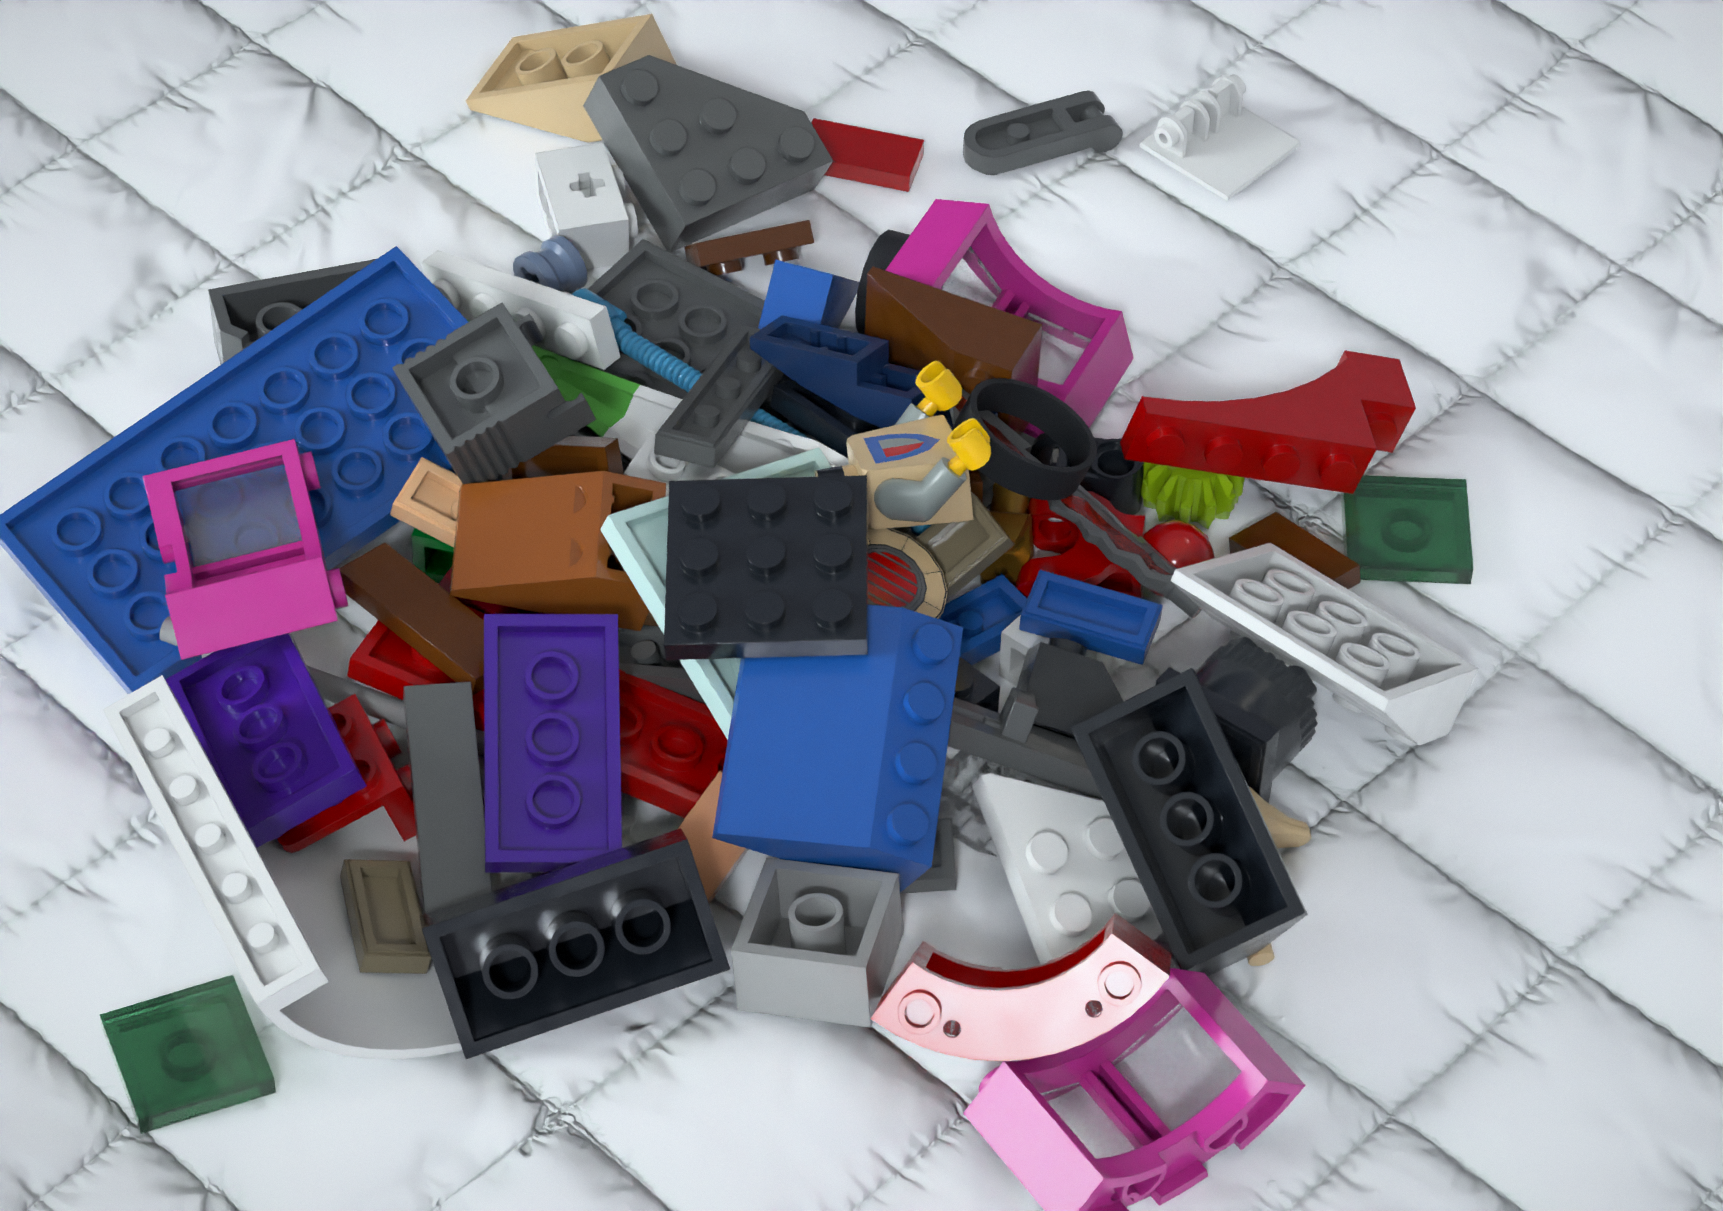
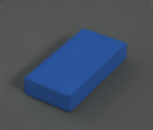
[1019,570,1163,665]

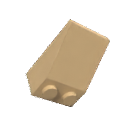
[465,14,677,143]

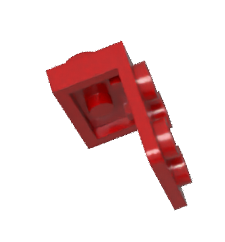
[277,694,416,853]

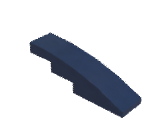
[750,315,998,436]

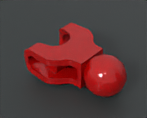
[1015,491,1215,599]

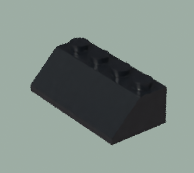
[1071,668,1308,976]
[420,828,730,1059]

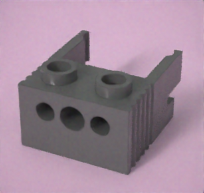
[392,302,596,484]

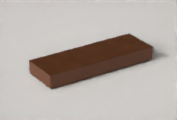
[339,542,484,696]

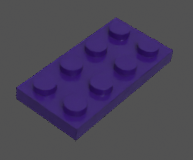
[484,614,622,873]
[165,633,367,848]

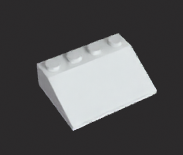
[1171,543,1479,746]

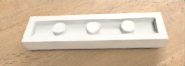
[421,250,621,370]

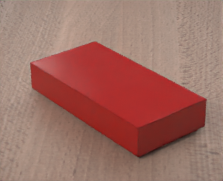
[811,118,924,192]

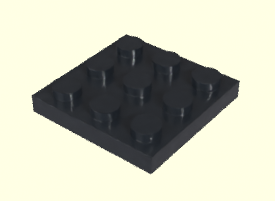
[664,475,868,660]

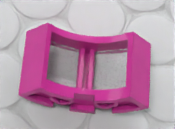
[885,199,1134,438]
[142,439,349,660]
[963,968,1306,1211]

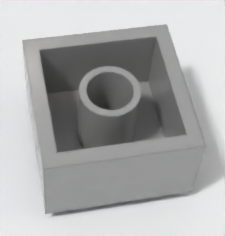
[731,858,903,1028]

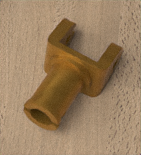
[980,482,1033,586]

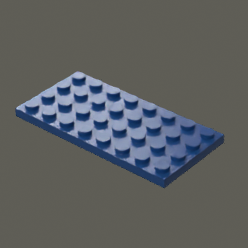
[0,246,469,694]

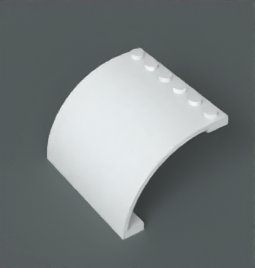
[102,675,549,1060]

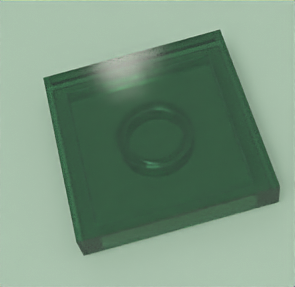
[1341,475,1474,584]
[99,975,276,1134]

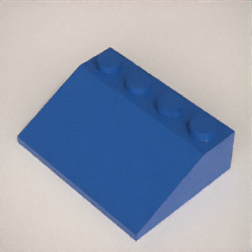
[712,604,963,893]

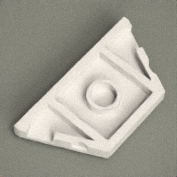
[972,773,1163,965]

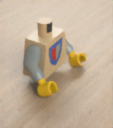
[815,361,991,530]

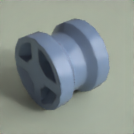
[513,235,587,293]

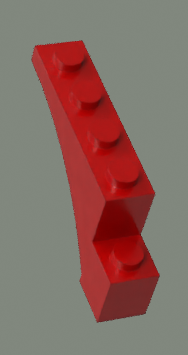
[1120,350,1416,494]

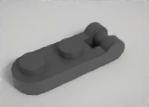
[963,90,1123,175]

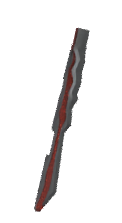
[949,388,1202,619]

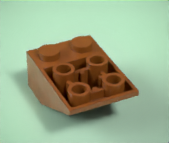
[449,471,666,631]

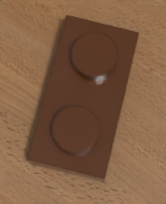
[684,220,814,276]

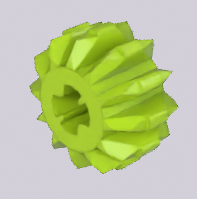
[1141,462,1245,529]

